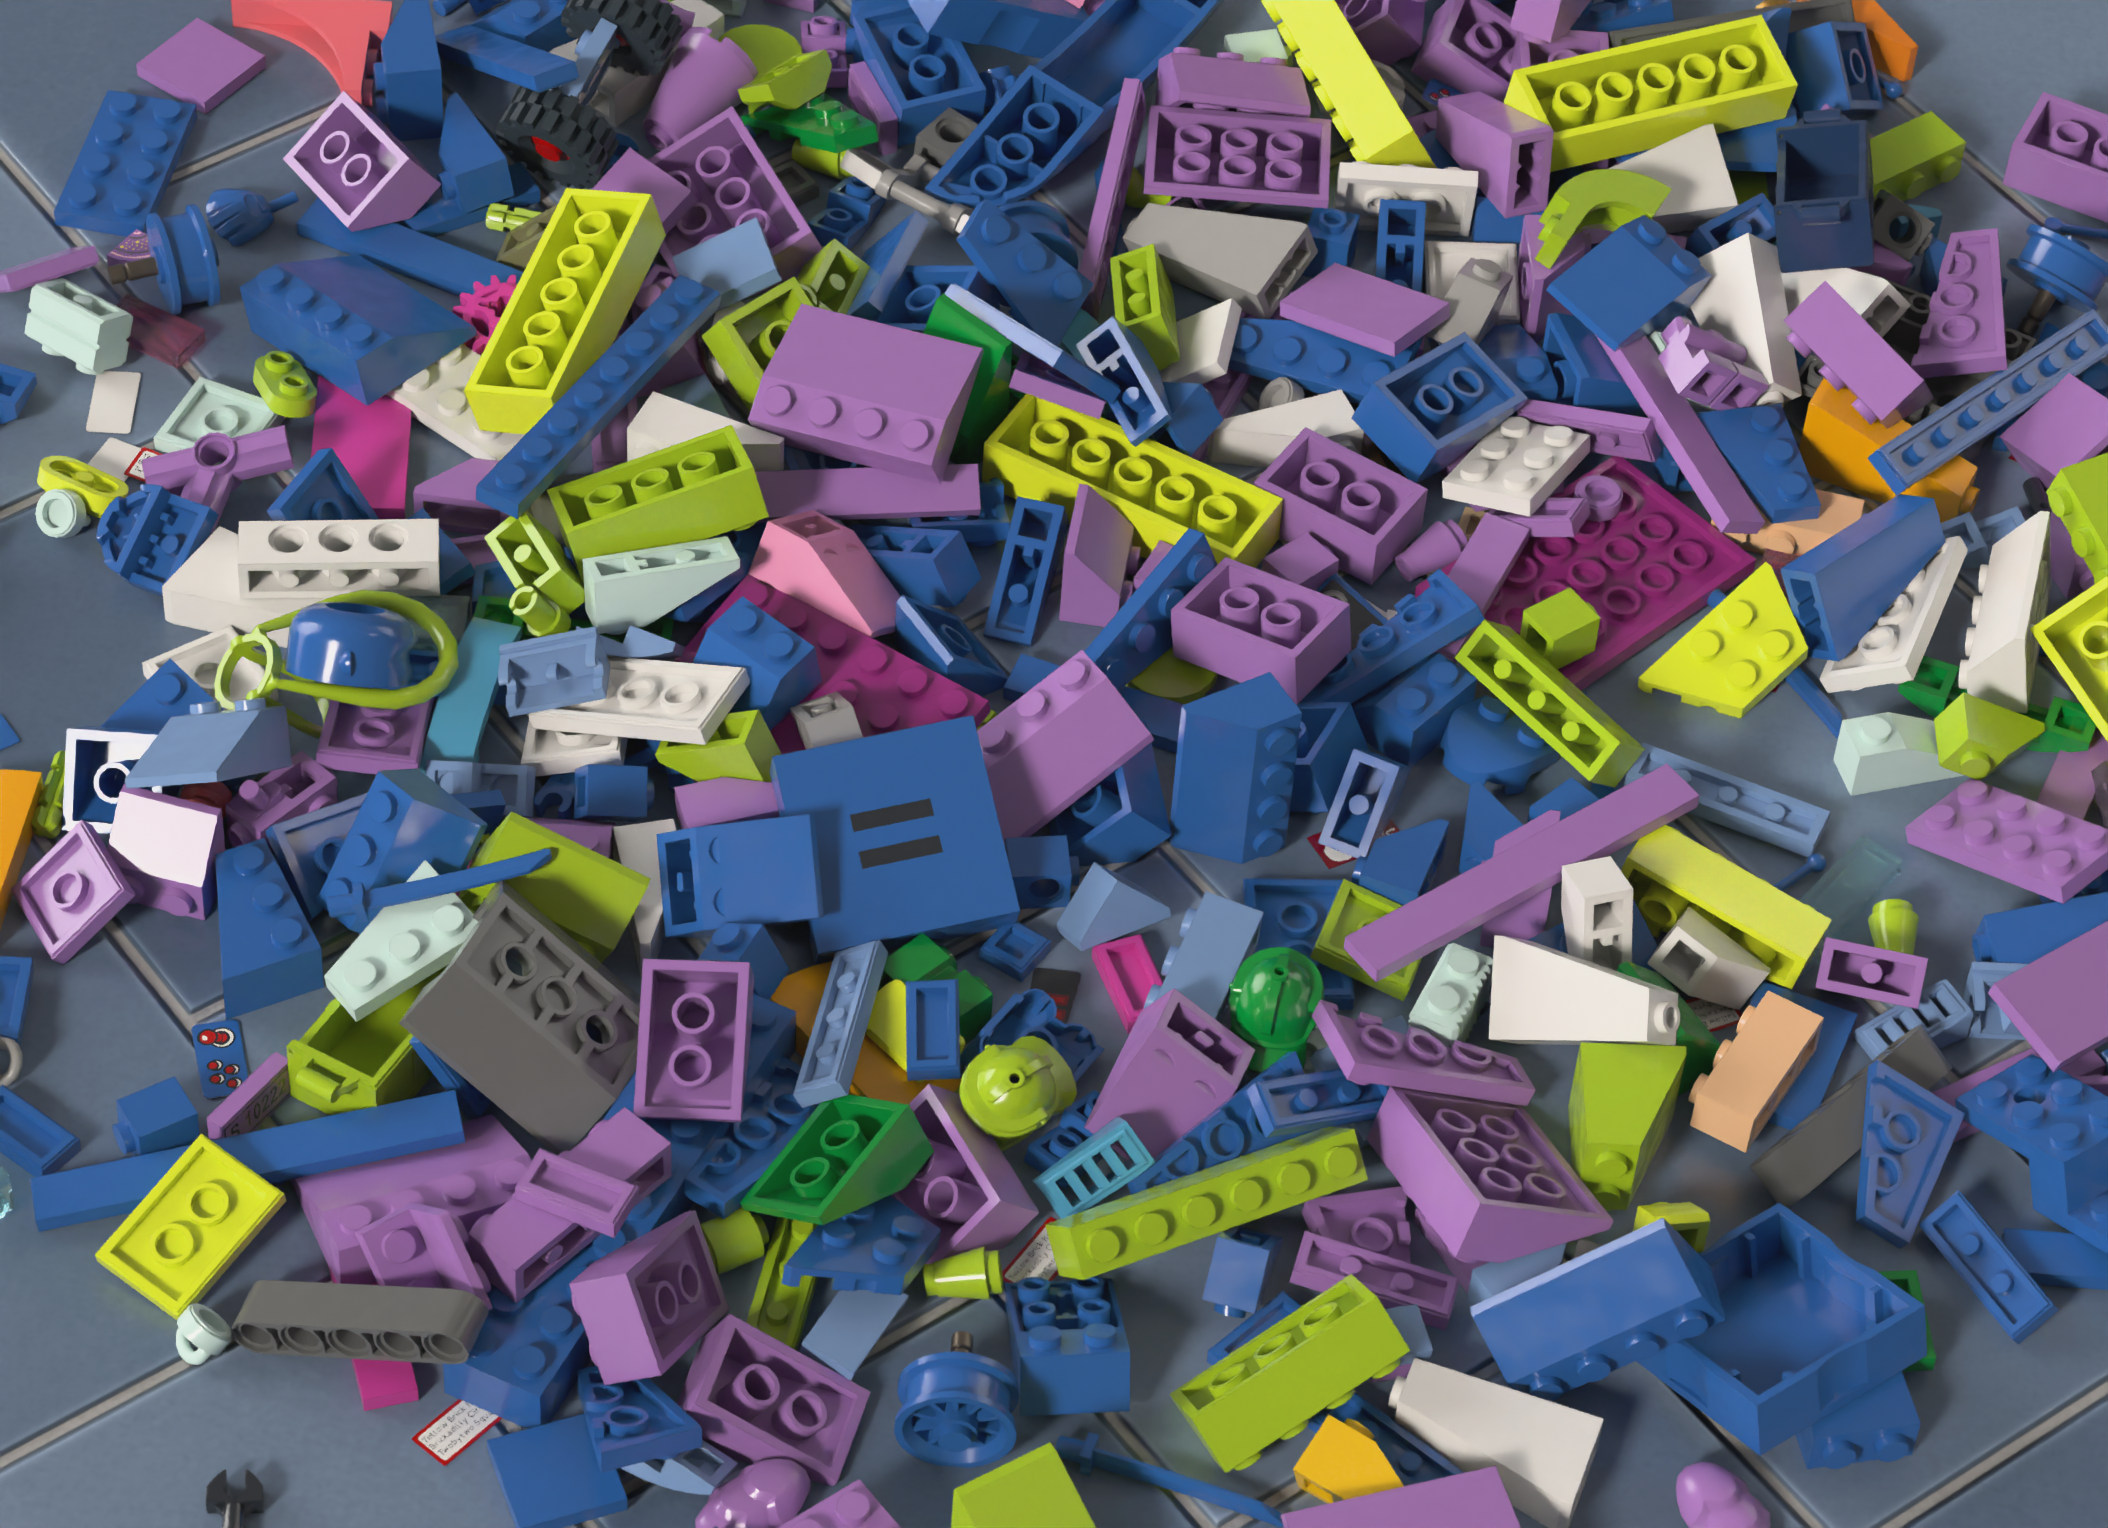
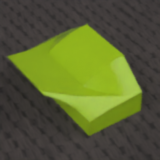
[737,49,832,114]

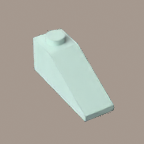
[583,536,740,635]
[1833,712,1964,796]

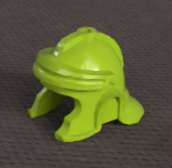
[955,1036,1077,1151]

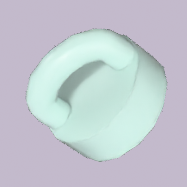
[35,489,91,538]
[176,1303,232,1365]

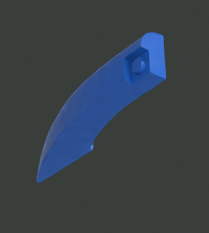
[924,0,1225,208]

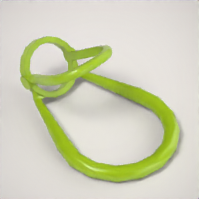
[214,590,459,739]

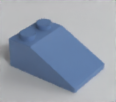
[125,698,292,789]

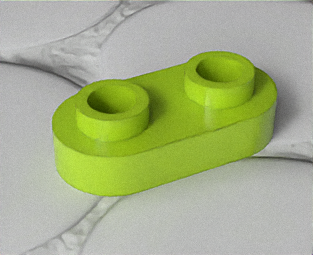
[253,351,317,418]

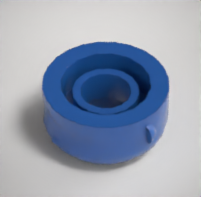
[285,602,418,688]

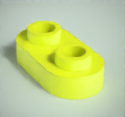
[37,456,129,518]

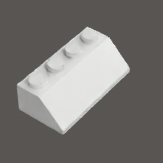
[1959,511,2052,713]

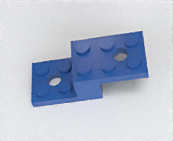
[1955,1054,2108,1254]

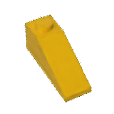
[1293,1414,1404,1504]

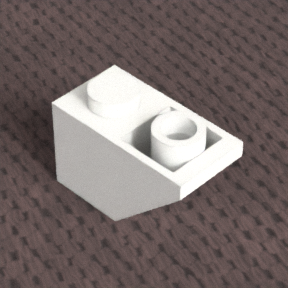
[1647,907,1771,1010]

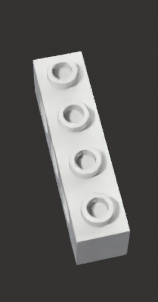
[237,519,440,599]

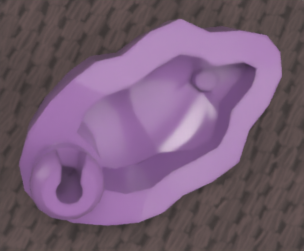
[695,1458,811,1528]
[1676,1462,1770,1528]

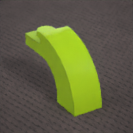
[1535,169,1671,269]

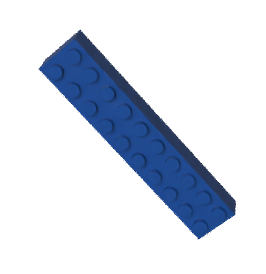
[443,994,796,1429]

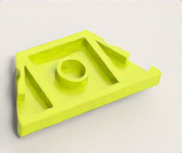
[1638,562,1808,719]

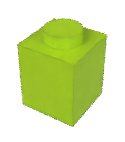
[1520,587,1600,670]

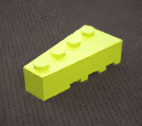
[1621,824,1832,989]

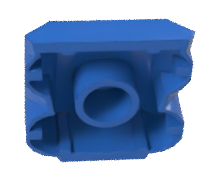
[960,988,1105,1084]

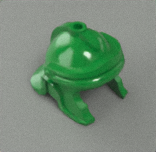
[1229,947,1325,1074]

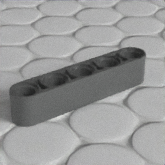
[1750,1025,1952,1208]
[231,1280,489,1364]

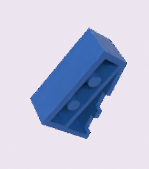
[215,838,324,1020]

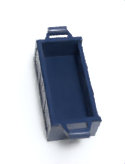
[1774,108,1874,273]

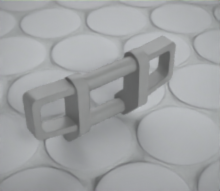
[840,149,975,235]

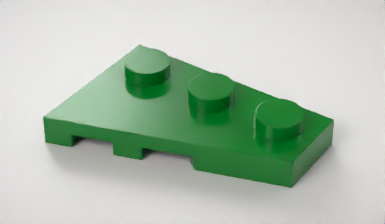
[742,92,878,153]

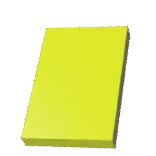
[95,1133,286,1320]

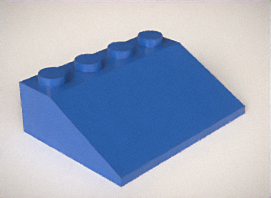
[239,255,477,406]

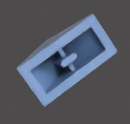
[1057,862,1171,951]

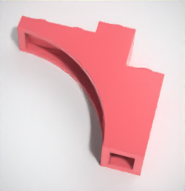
[231,0,393,107]

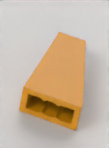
[1799,378,1980,523]

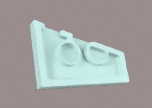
[325,860,478,1022]

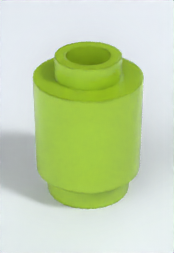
[700,1207,769,1275]

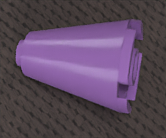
[643,27,758,151]

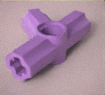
[142,425,295,533]

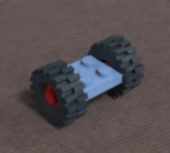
[495,0,683,189]

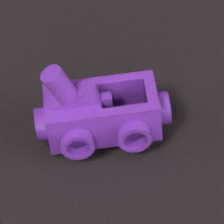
[226,750,338,852]

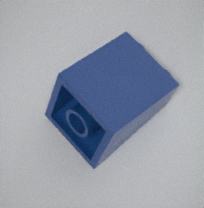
[1542,313,1648,418]

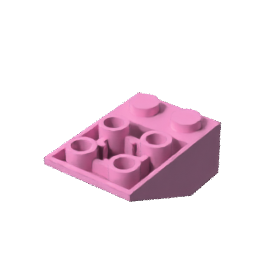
[748,510,901,638]

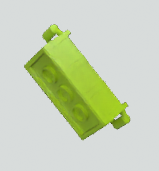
[286,908,476,1116]

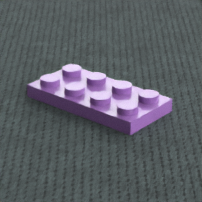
[1905,778,2108,904]

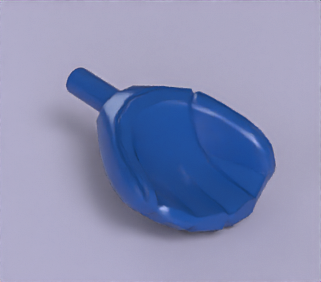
[206,188,299,246]

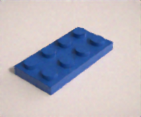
[54,90,197,237]

